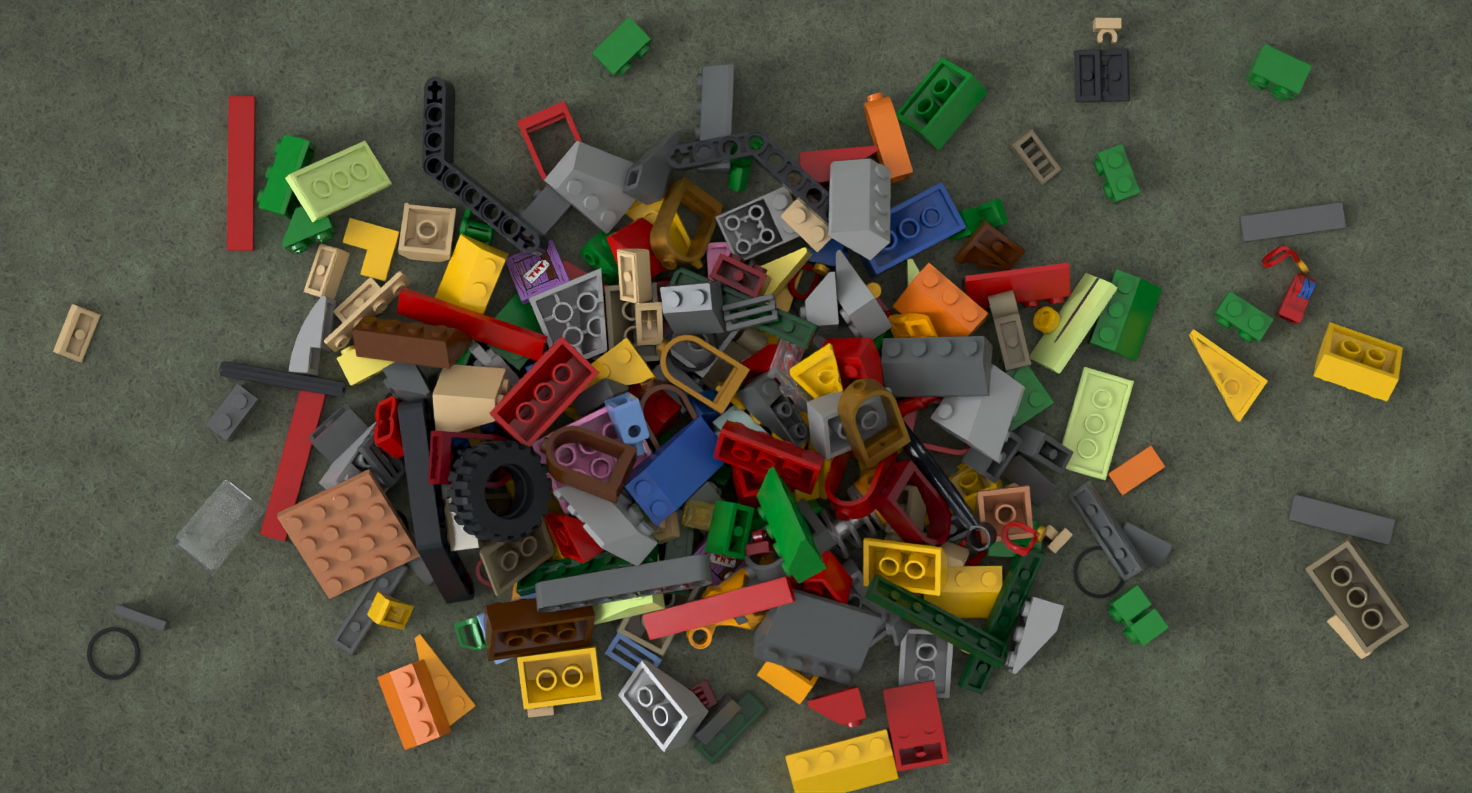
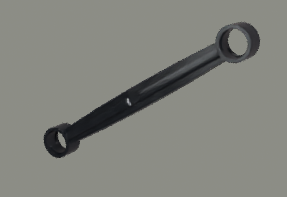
[883,383,997,551]

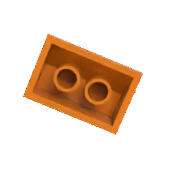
[892,263,988,337]
[377,659,451,750]

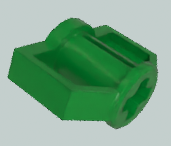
[458,207,495,245]
[454,617,486,651]

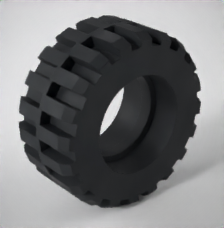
[447,440,553,542]

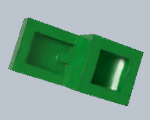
[950,199,1008,242]

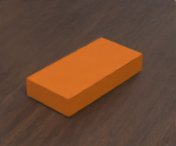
[1107,446,1165,496]

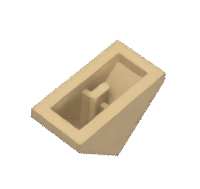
[634,302,663,346]

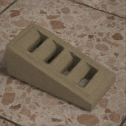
[1008,128,1062,185]

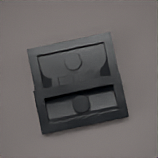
[1074,49,1130,103]

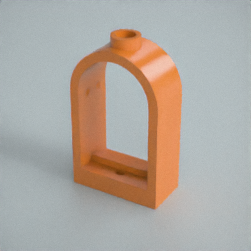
[863,92,913,184]

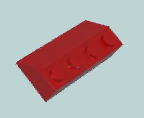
[962,263,1070,313]
[489,336,600,447]
[713,420,826,495]

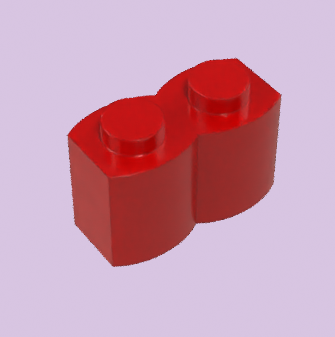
[374,396,404,459]

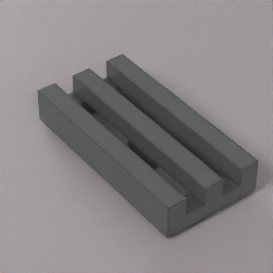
[722,294,779,333]
[357,431,406,487]
[114,604,170,631]

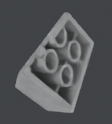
[544,141,636,234]
[529,268,607,359]
[931,363,1025,464]
[553,486,658,566]

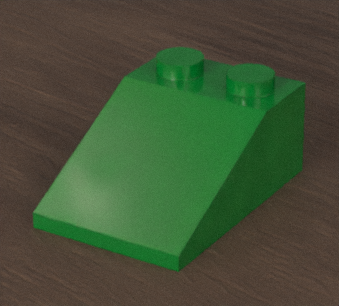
[485,292,544,372]

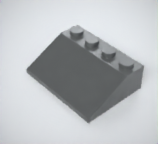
[753,588,882,685]

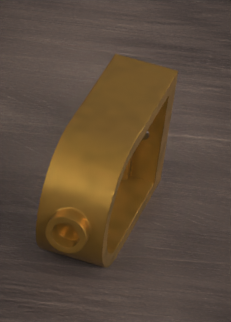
[650,177,724,270]
[656,335,750,415]
[837,378,911,469]

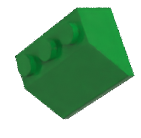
[896,57,988,151]
[257,134,316,220]
[1087,269,1162,362]

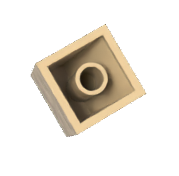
[432,365,511,432]

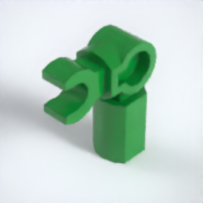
[728,138,763,192]

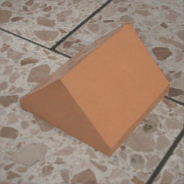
[975,485,1034,543]

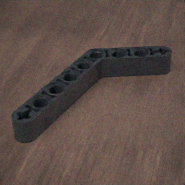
[422,77,549,256]
[667,131,829,228]
[398,398,475,604]

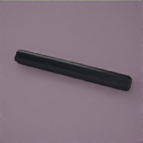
[219,361,346,397]

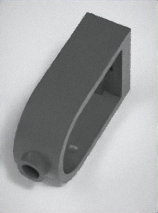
[743,498,837,582]

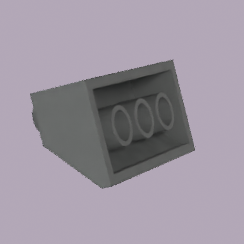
[694,64,734,174]
[881,336,993,398]

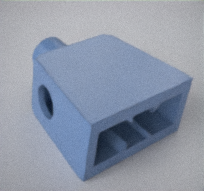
[604,392,650,456]

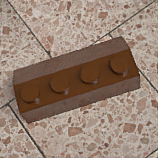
[352,316,473,369]
[484,598,595,661]

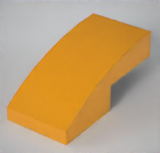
[888,313,938,338]

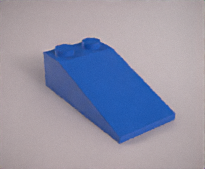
[858,182,966,279]
[624,415,725,526]

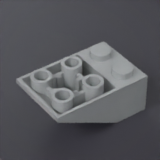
[715,187,802,261]
[319,422,405,493]
[1005,597,1064,674]

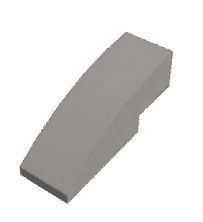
[289,296,337,376]

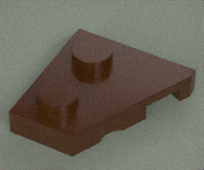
[953,219,1025,271]

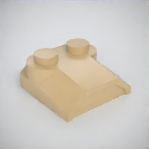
[398,203,456,262]

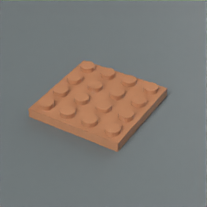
[277,469,420,599]

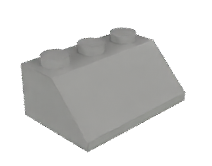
[799,272,839,331]

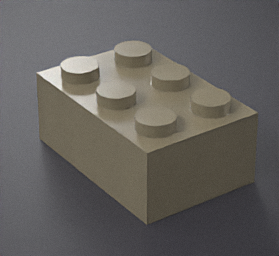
[444,493,511,551]

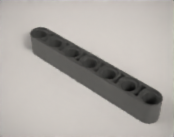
[535,555,712,613]

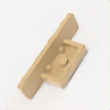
[780,176,855,253]
[324,271,411,352]

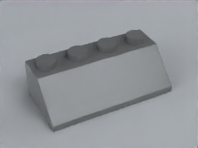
[828,159,891,260]

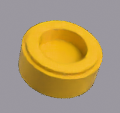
[1033,306,1060,334]

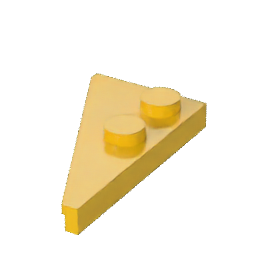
[1189,329,1268,422]
[790,343,844,399]

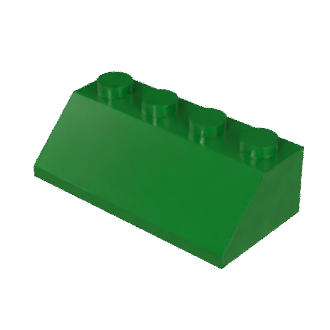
[757,466,827,583]

